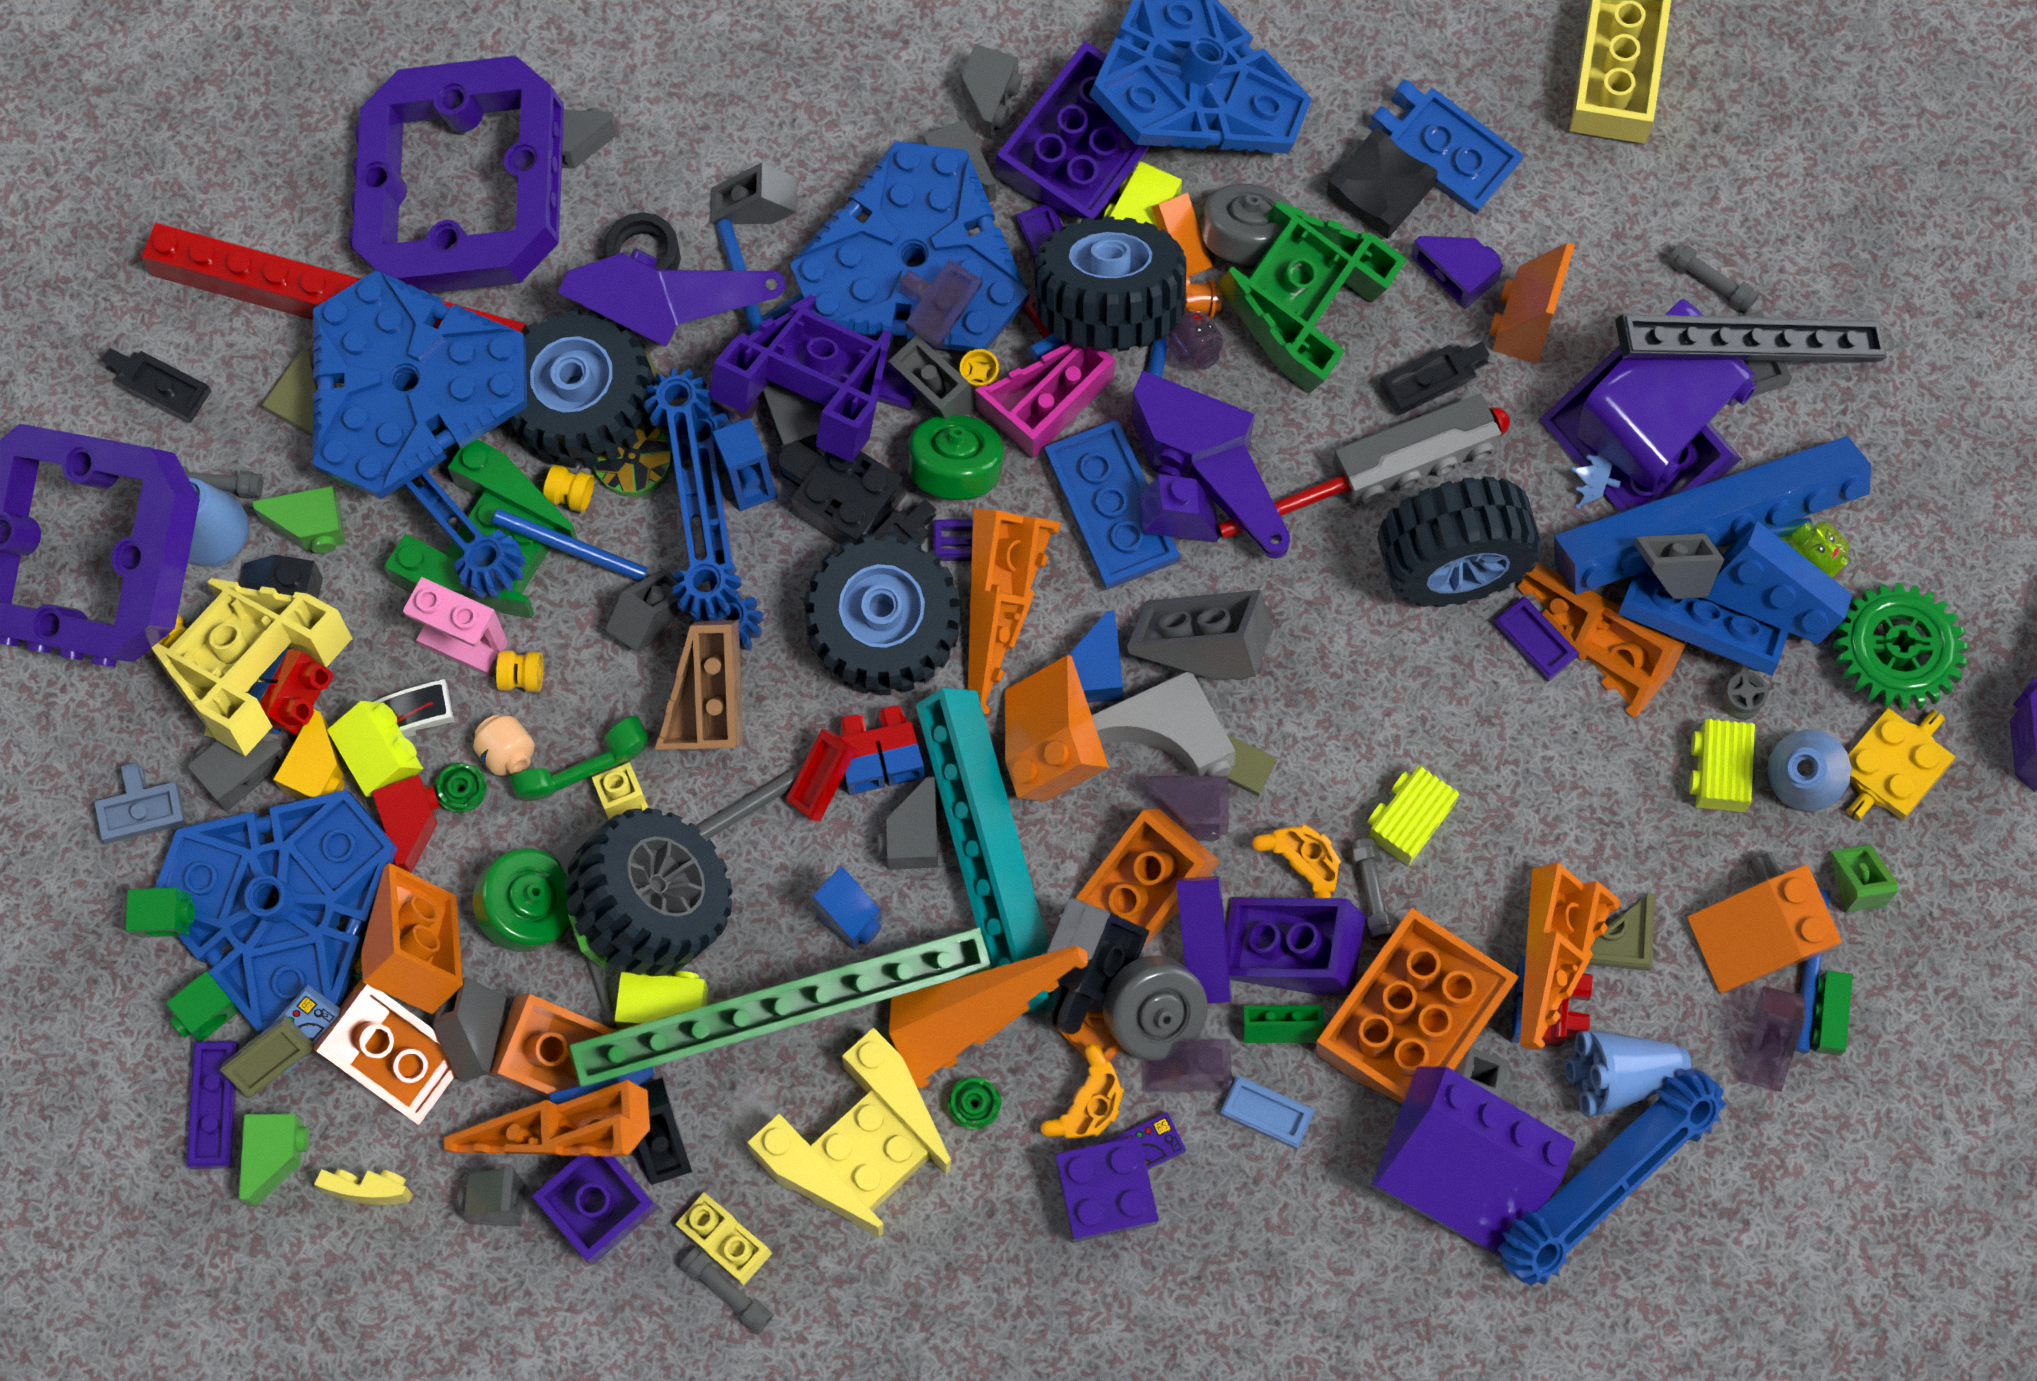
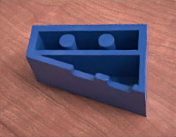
[1702,521,1853,644]

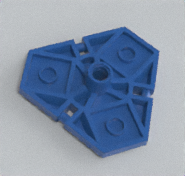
[1089,0,1312,154]
[790,141,1029,352]
[313,270,527,500]
[155,790,398,1033]

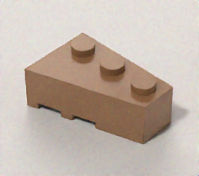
[654,620,743,750]

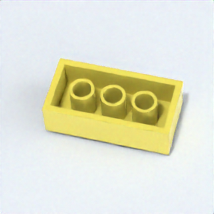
[1569,0,1671,144]

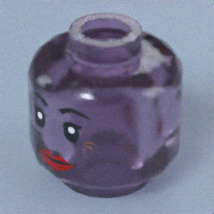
[1165,310,1224,370]

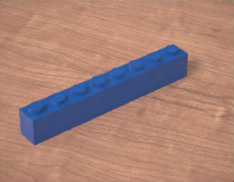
[1554,436,1871,595]

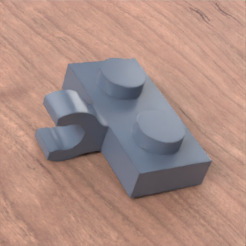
[94,762,187,844]

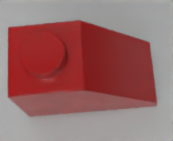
[372,775,441,873]

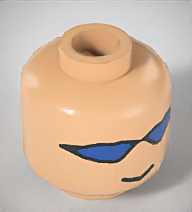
[473,715,535,776]

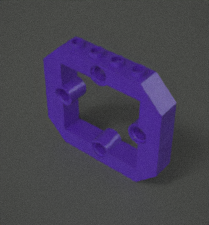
[349,55,564,293]
[0,424,200,667]

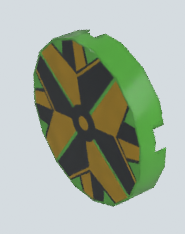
[594,424,673,497]

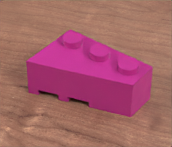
[975,342,1115,459]

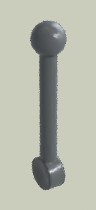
[586,956,617,1028]

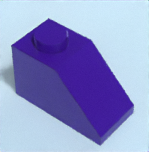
[1411,236,1503,309]
[1139,474,1219,542]

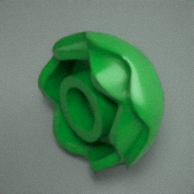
[435,763,487,813]
[948,1077,1001,1130]

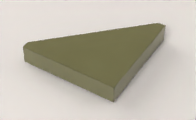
[262,348,318,437]
[1588,893,1655,971]

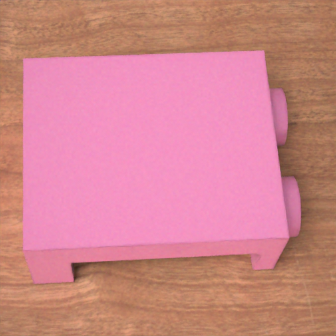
[403,577,508,677]

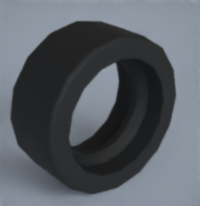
[604,212,681,270]

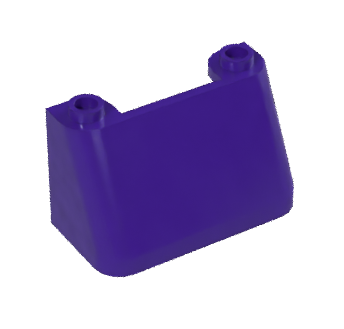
[1577,299,1757,493]

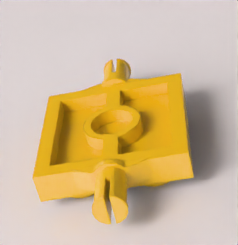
[1846,708,1956,821]

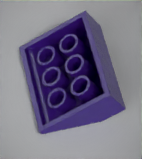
[993,41,1151,220]
[1539,345,1742,512]
[1371,1067,1576,1258]

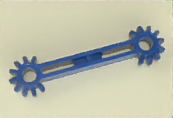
[644,367,742,621]
[666,404,764,650]
[403,471,526,600]
[1498,1068,1726,1286]

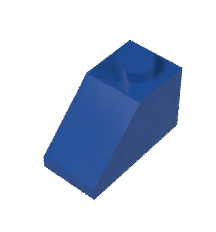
[712,418,777,512]
[1070,610,1123,703]
[812,866,882,950]

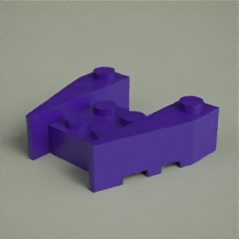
[709,295,892,463]

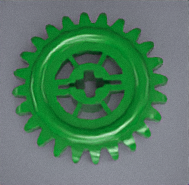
[1832,583,1969,712]

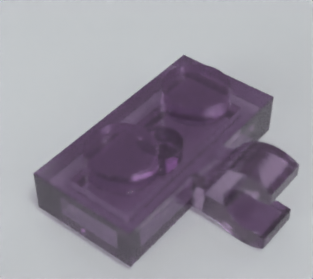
[900,260,983,348]

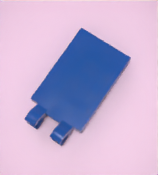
[1368,79,1524,215]

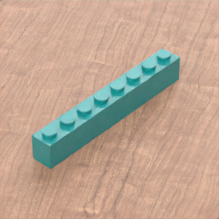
[915,688,1054,1013]

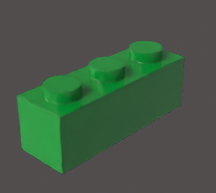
[1811,970,1853,1056]
[1243,1005,1324,1043]

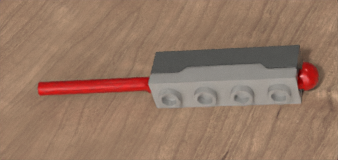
[1217,393,1510,539]

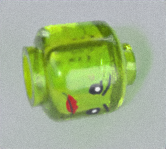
[1790,521,1851,578]

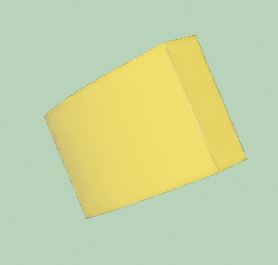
[591,762,648,819]
[314,1168,413,1205]
[675,1192,772,1286]

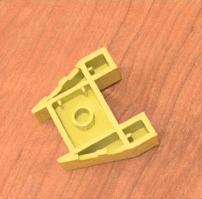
[151,578,353,757]
[747,1027,951,1237]

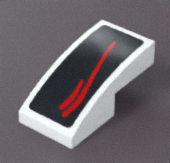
[374,679,454,737]

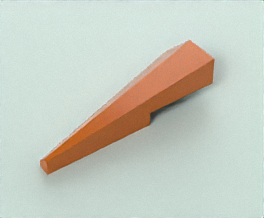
[968,508,1061,714]
[1517,563,1687,718]
[1520,862,1621,1050]
[889,945,1088,1089]
[444,1080,650,1157]

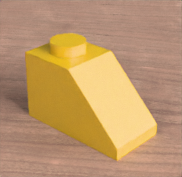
[274,709,344,800]

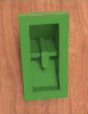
[1831,844,1898,913]

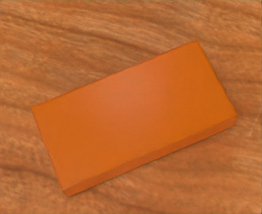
[1151,193,1213,276]

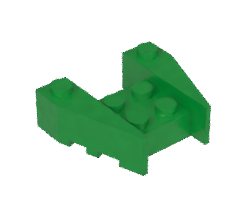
[1216,201,1407,393]
[384,439,578,618]

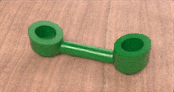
[509,715,648,801]

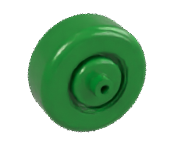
[907,415,1004,500]
[473,848,571,952]

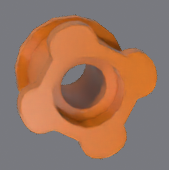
[1180,275,1223,322]

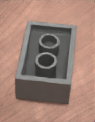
[1127,590,1273,680]

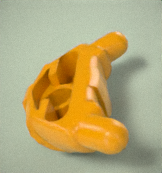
[1252,823,1341,898]
[1040,1043,1124,1139]

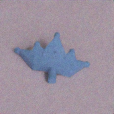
[1571,453,1621,510]

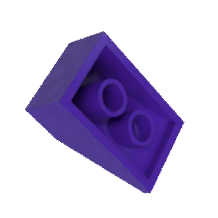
[1226,897,1366,995]

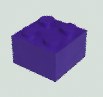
[1055,1136,1159,1243]
[532,1156,659,1265]

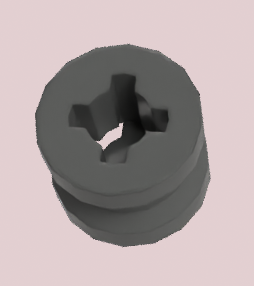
[1722,672,1768,720]

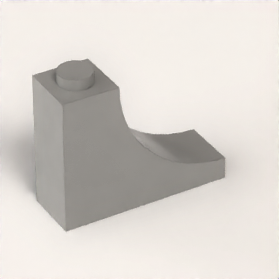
[1092,671,1236,784]

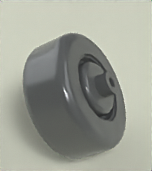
[1201,184,1293,266]
[1103,956,1208,1061]

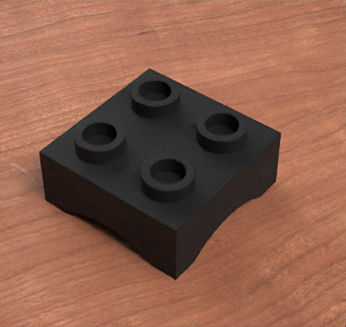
[1326,127,1438,239]

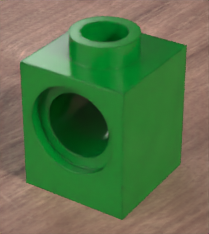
[126,888,195,938]
[166,971,240,1042]

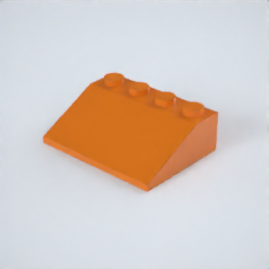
[1316,908,1519,1104]

